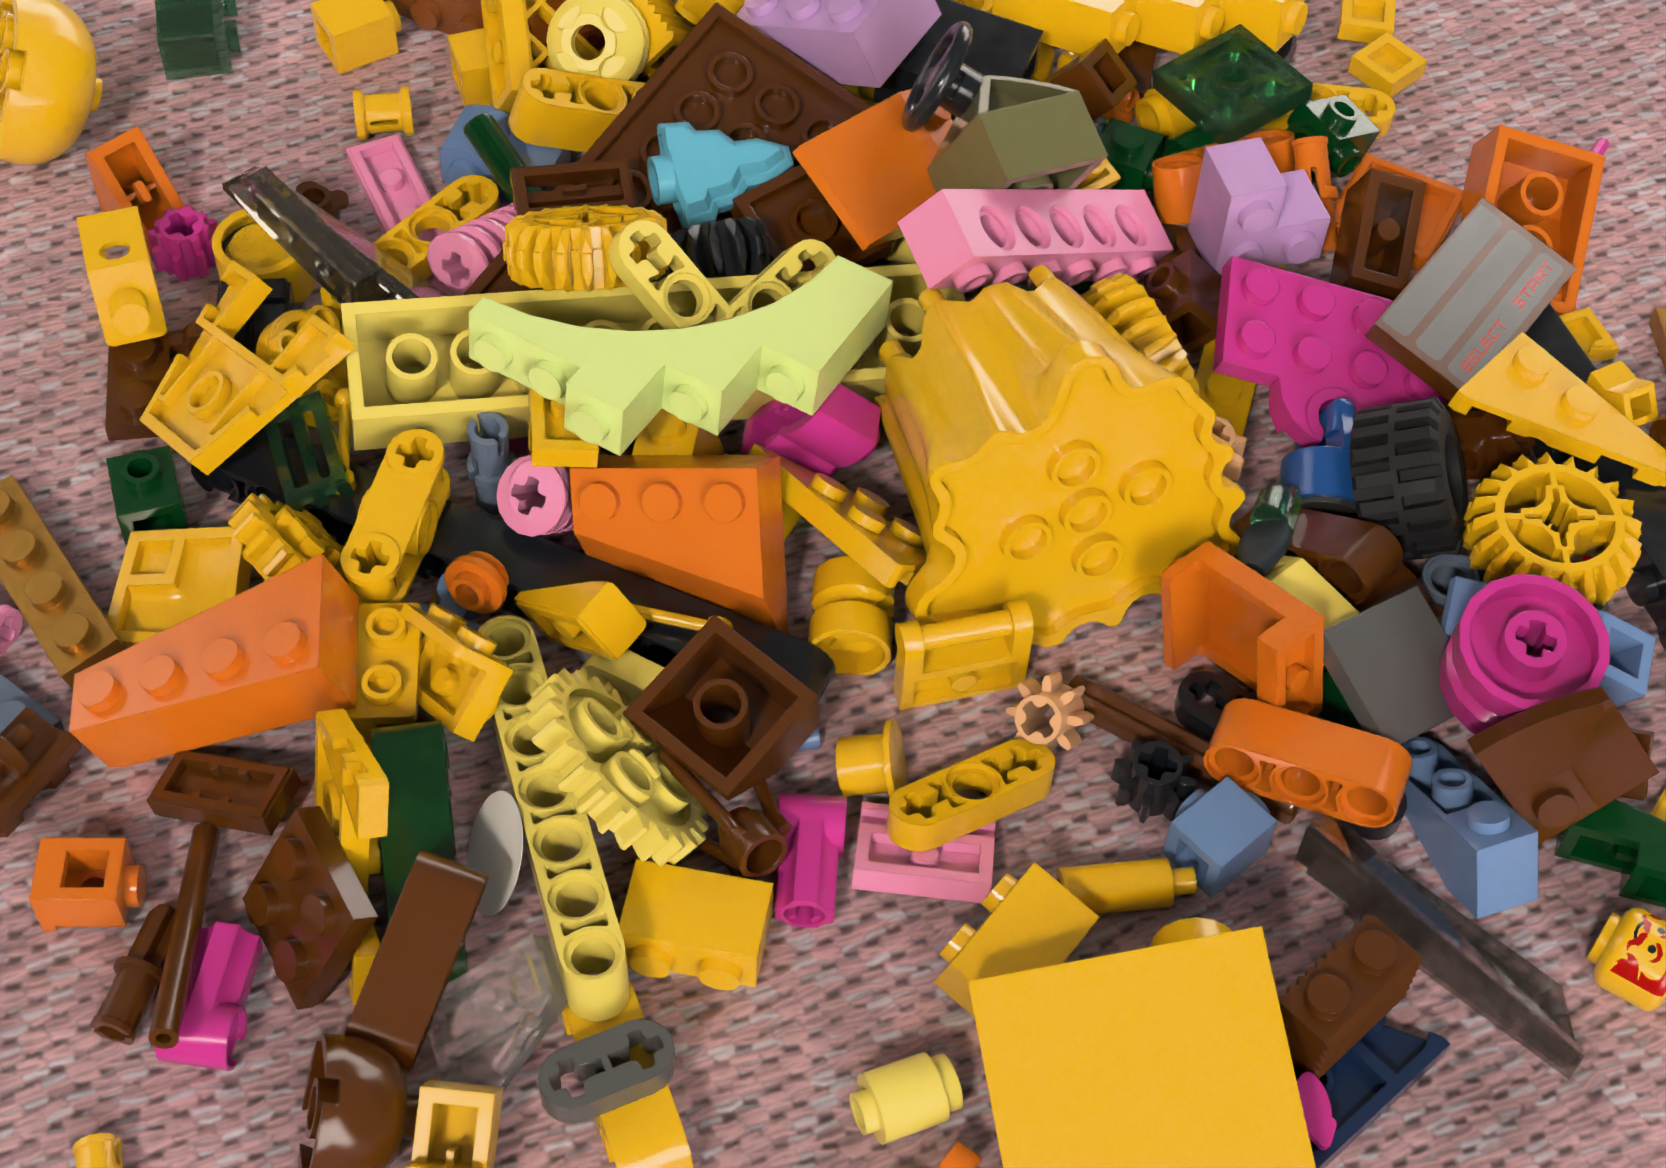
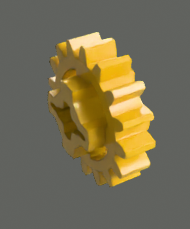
[228,493,350,584]

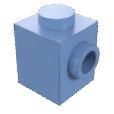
[1162,776,1277,898]

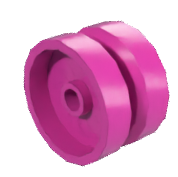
[1439,574,1610,735]

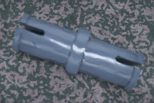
[466,412,516,515]

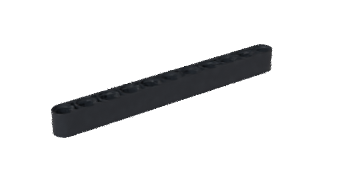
[191,428,836,701]

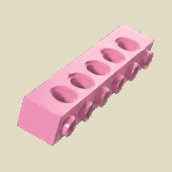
[898,189,1174,293]

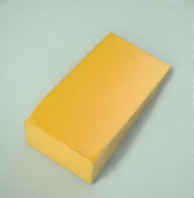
[514,581,646,660]

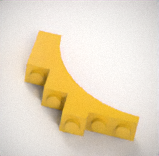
[992,0,1308,58]

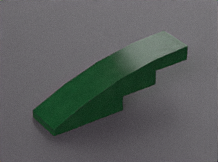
[1495,787,1666,908]

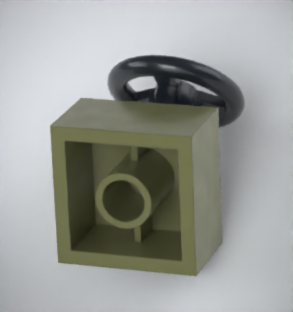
[901,21,1108,192]

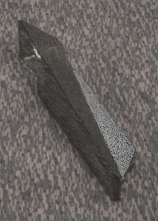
[222,166,448,304]
[1293,816,1586,1079]

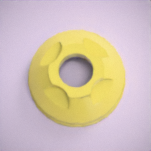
[546,0,650,81]

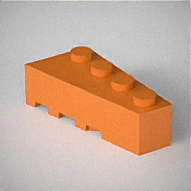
[69,554,359,767]

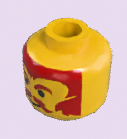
[1586,908,1666,1011]

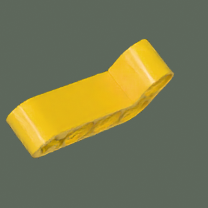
[508,68,646,152]

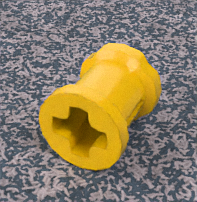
[352,86,415,141]

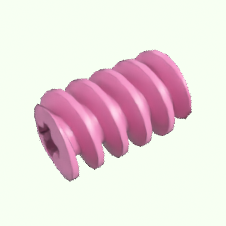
[427,203,517,295]
[496,455,573,537]

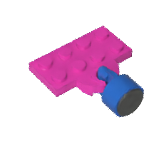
[1213,256,1447,519]

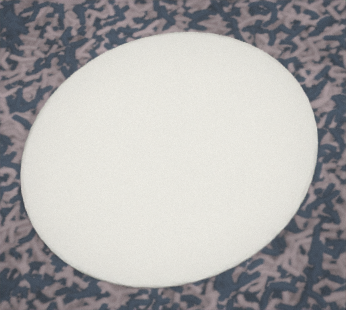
[467,791,523,916]

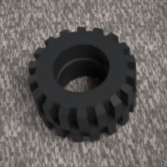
[1349,397,1469,562]

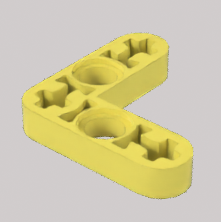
[608,220,836,330]

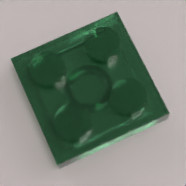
[1152,24,1313,145]

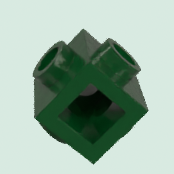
[1286,95,1380,182]

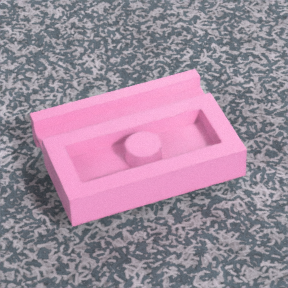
[852,802,996,903]

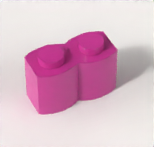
[741,383,881,477]

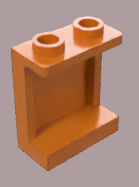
[1161,541,1325,717]

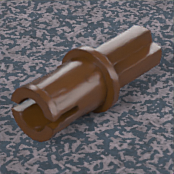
[90,904,175,1045]

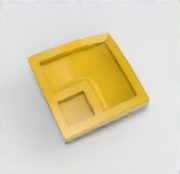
[107,526,252,649]

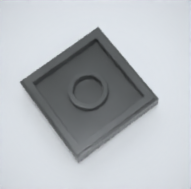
[1324,586,1455,745]

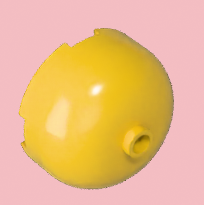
[0,0,103,165]

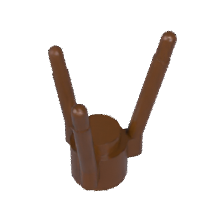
[658,750,792,879]

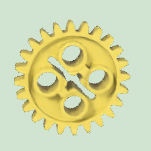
[526,669,709,867]

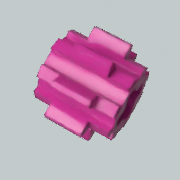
[148,205,218,281]

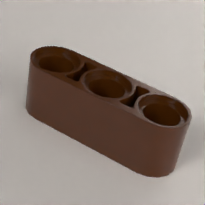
[1230,501,1403,605]
[344,849,490,1074]

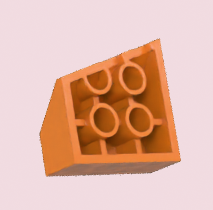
[569,455,789,634]

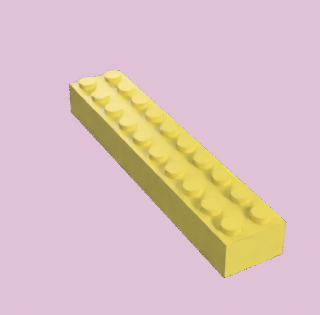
[341,264,965,451]

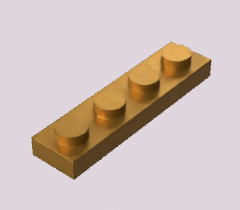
[0,474,126,690]

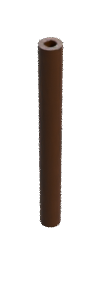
[148,823,220,1049]

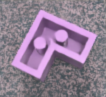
[1188,137,1331,276]

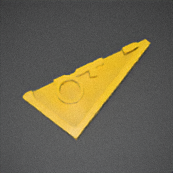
[1448,332,1666,487]

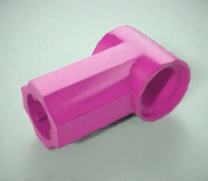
[774,792,847,928]
[155,922,263,1071]

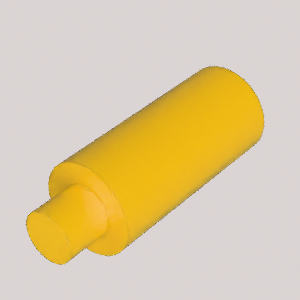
[1055,858,1197,914]

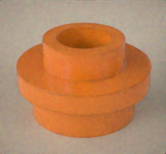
[444,551,509,614]

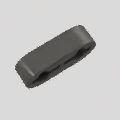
[538,1018,675,1124]

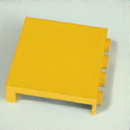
[968,926,1316,1168]

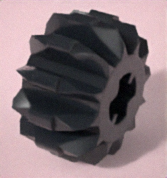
[669,217,772,278]

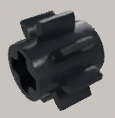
[1111,738,1197,823]

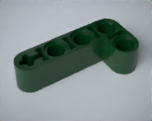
[371,720,469,990]

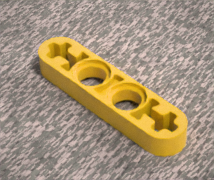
[320,175,500,328]

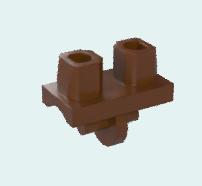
[0,707,82,837]

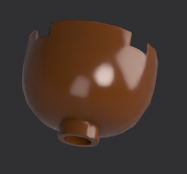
[298,1033,419,1168]

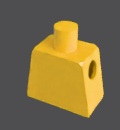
[76,206,168,347]

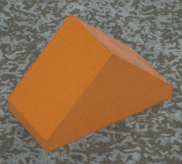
[85,126,184,255]

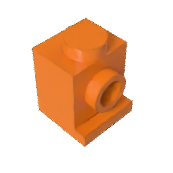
[29,838,146,931]

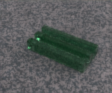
[264,390,354,512]

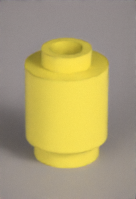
[849,1052,963,1145]

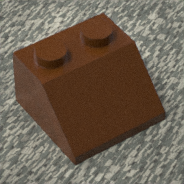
[623,615,820,801]

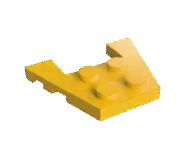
[139,260,356,476]
[314,708,389,1005]

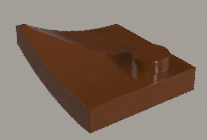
[1467,687,1660,845]

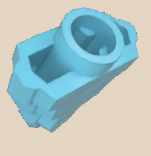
[647,122,794,228]

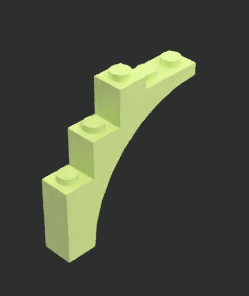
[469,255,893,456]

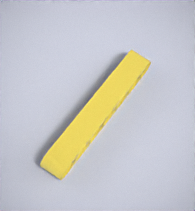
[478,615,631,1022]

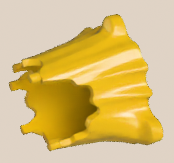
[873,265,1245,648]

